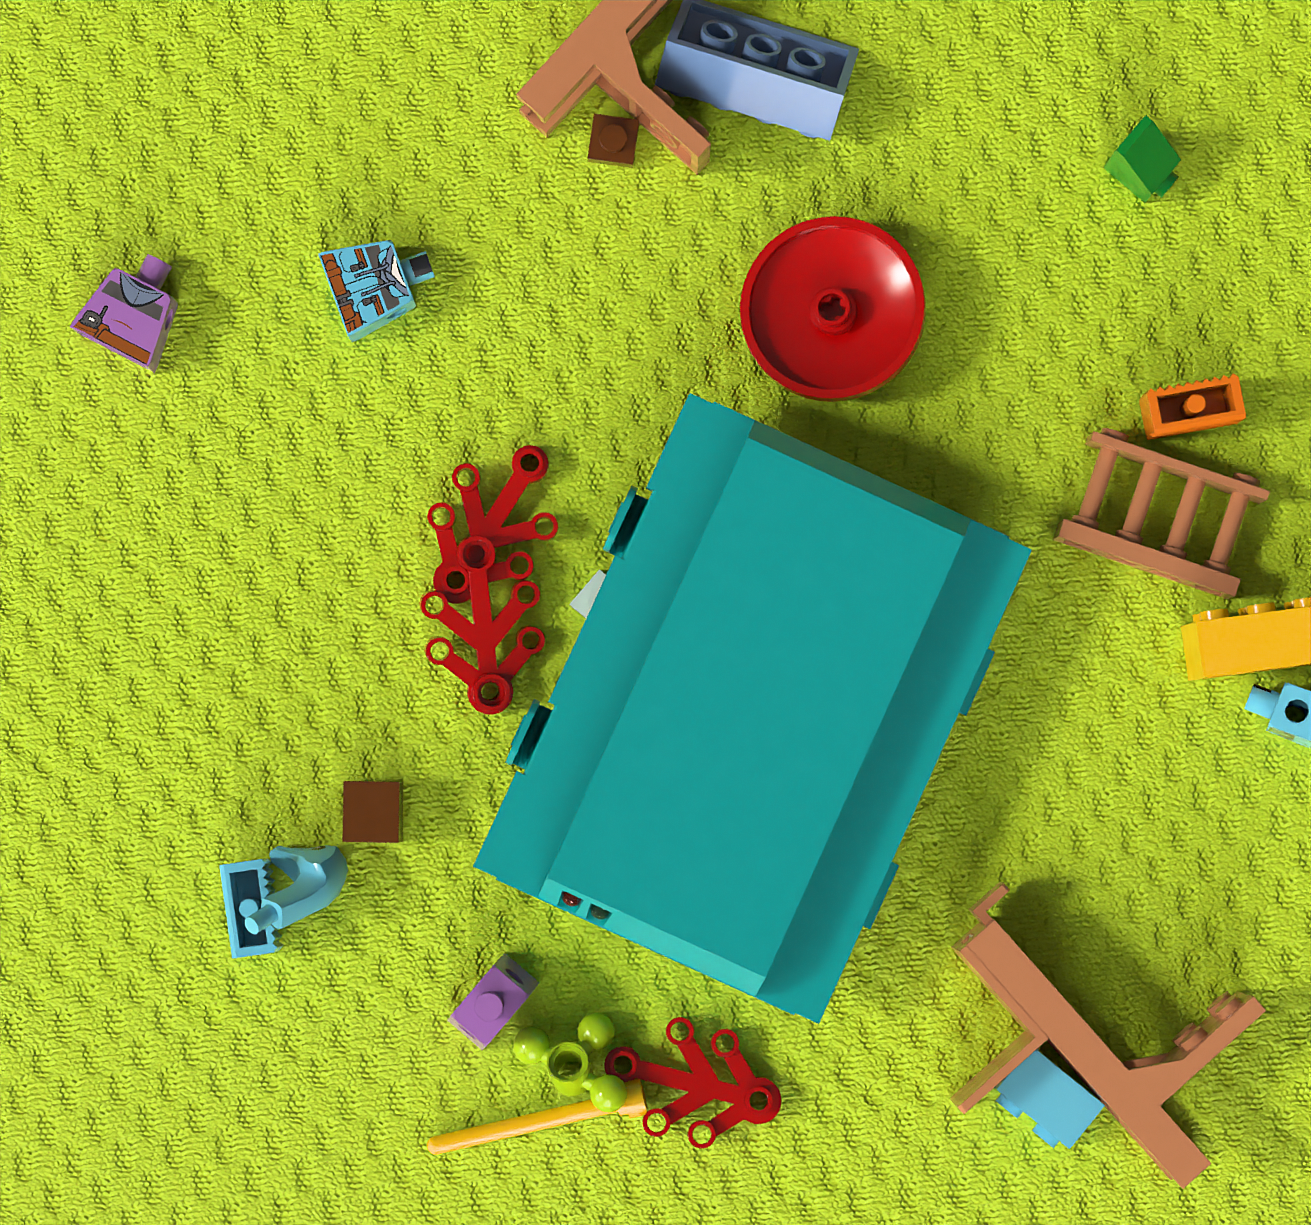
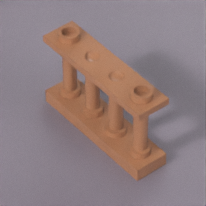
[1053,428,1270,599]

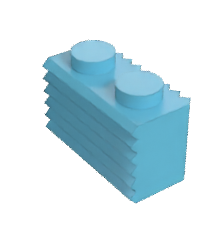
[219,858,283,958]

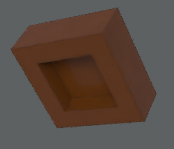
[587,113,639,168]

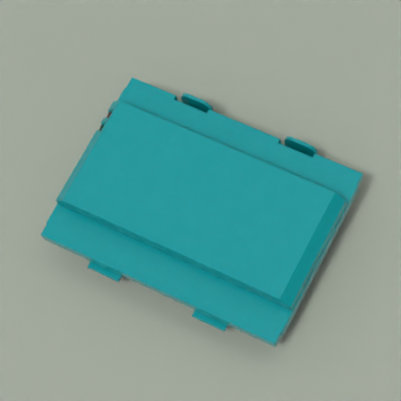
[473,393,1032,1024]

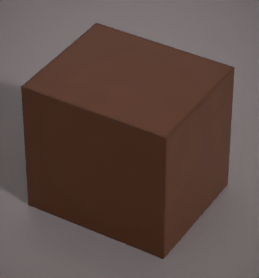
[342,781,404,843]

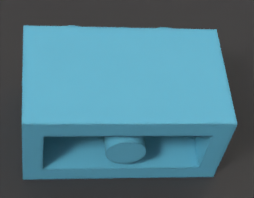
[994,1049,1105,1149]

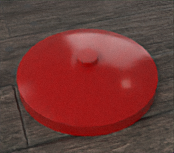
[740,216,926,402]

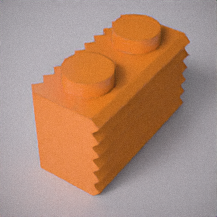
[1139,373,1246,440]

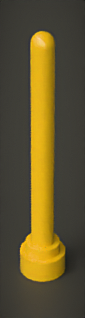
[427,1079,648,1155]

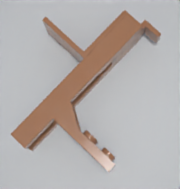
[516,0,711,175]
[950,882,1266,1189]

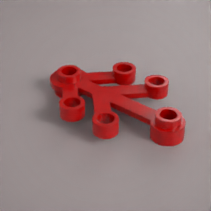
[427,445,558,604]
[419,535,545,715]
[604,1017,782,1149]

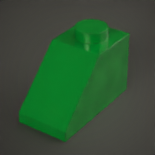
[1103,115,1181,203]

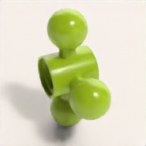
[513,1013,627,1112]

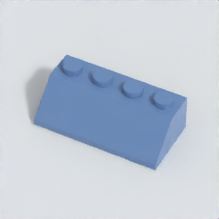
[655,0,859,141]

